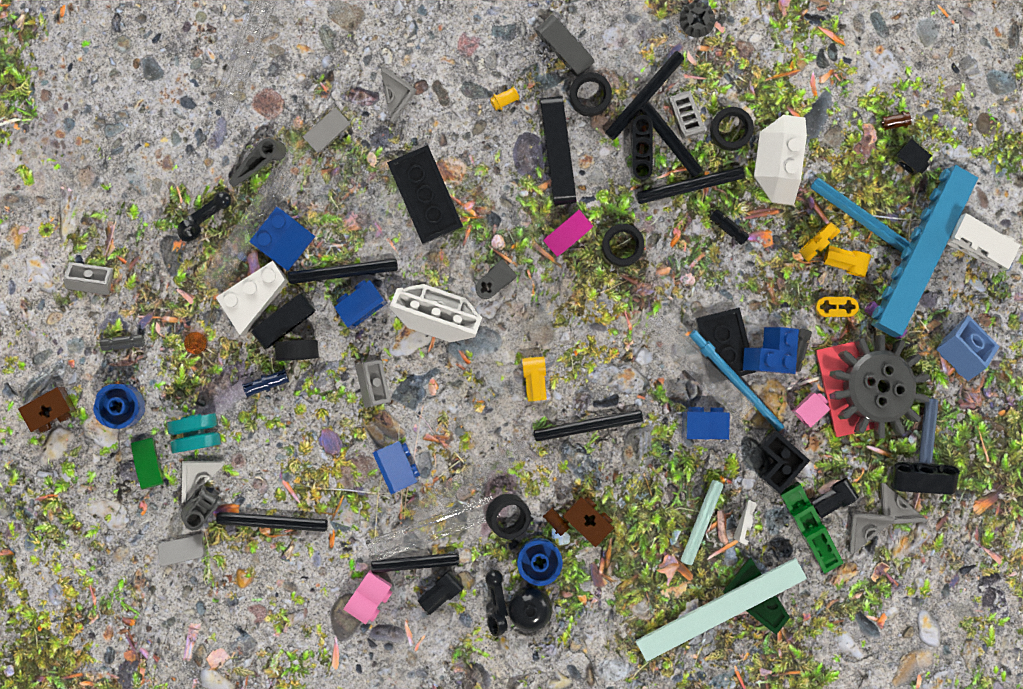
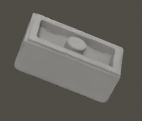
[63,262,114,295]
[355,359,391,408]
[158,534,207,567]

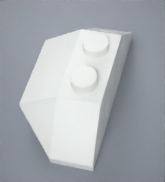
[754,115,807,206]
[389,284,482,342]

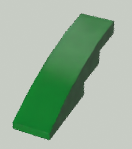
[779,482,844,574]

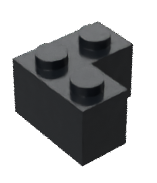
[757,430,810,494]

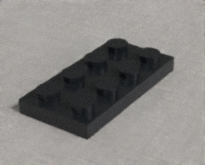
[387,145,463,245]

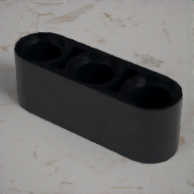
[631,115,653,183]
[251,293,316,350]
[891,462,960,495]

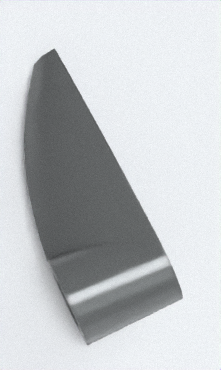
[229,138,287,187]

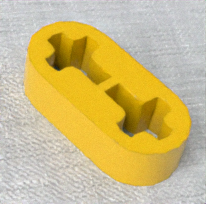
[814,297,859,317]

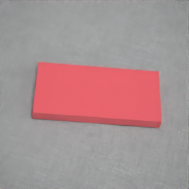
[815,342,874,437]

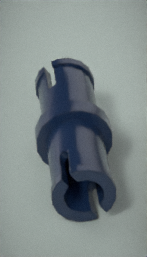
[242,369,290,397]

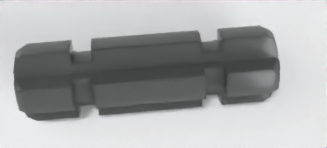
[796,328,812,372]
[100,334,145,351]

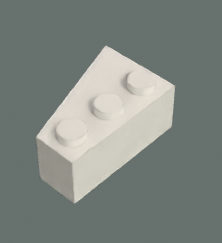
[947,213,1020,271]
[216,261,288,336]

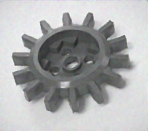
[829,335,930,439]

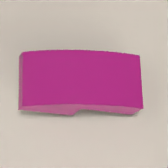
[543,209,593,257]

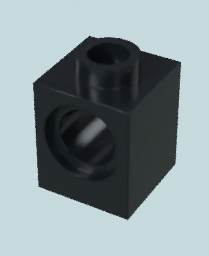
[892,139,932,176]

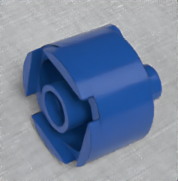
[93,384,145,429]
[517,538,563,586]

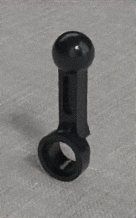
[177,191,232,242]
[485,569,509,637]

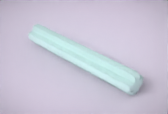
[681,480,724,565]

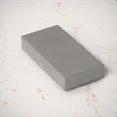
[303,107,351,154]

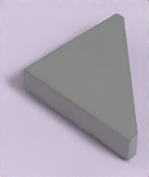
[381,67,417,124]
[880,483,926,524]
[849,512,895,554]

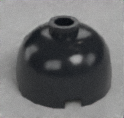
[508,586,553,632]

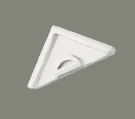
[182,461,225,503]
[733,500,757,545]

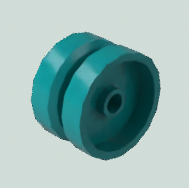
[166,413,222,454]

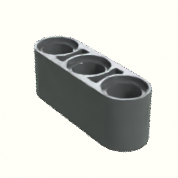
[535,15,595,77]

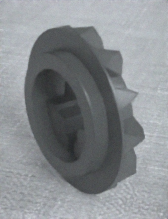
[680,2,715,38]

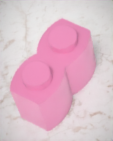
[343,570,393,625]

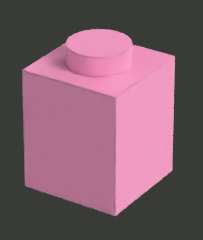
[792,393,830,428]

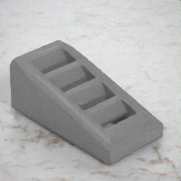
[669,90,705,140]

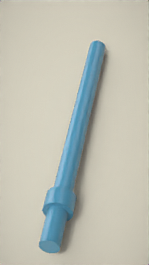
[689,330,784,432]

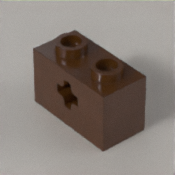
[18,387,76,434]
[562,495,614,548]

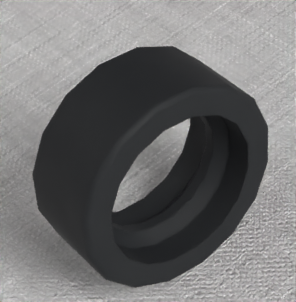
[569,72,612,117]
[710,106,754,151]
[602,224,645,267]
[275,340,319,361]
[486,493,531,539]

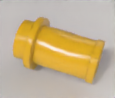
[490,87,520,111]

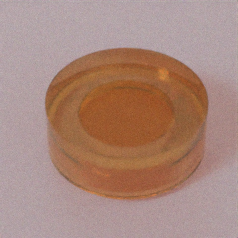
[184,332,208,354]

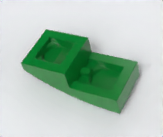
[131,438,164,490]

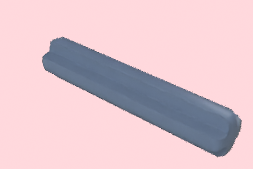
[919,398,939,464]

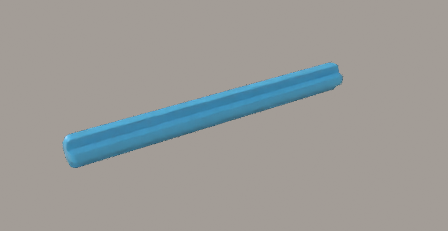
[811,178,910,253]

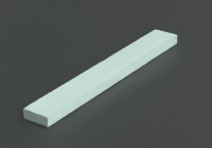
[636,557,807,661]

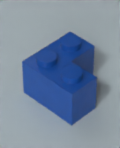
[743,327,799,374]
[682,407,730,440]

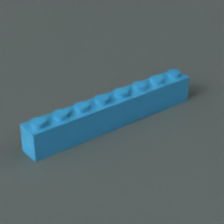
[871,165,978,337]

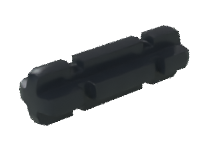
[710,209,749,245]

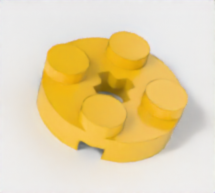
[799,222,841,262]

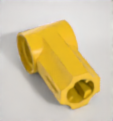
[823,245,871,277]
[522,356,547,402]

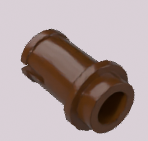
[881,111,912,131]
[542,507,570,536]

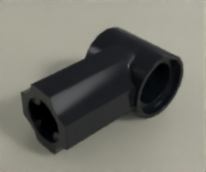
[811,478,859,518]
[417,570,464,615]

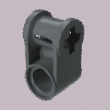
[476,259,517,299]
[181,485,221,531]

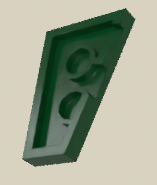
[722,557,790,635]

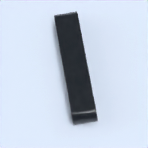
[540,96,577,206]

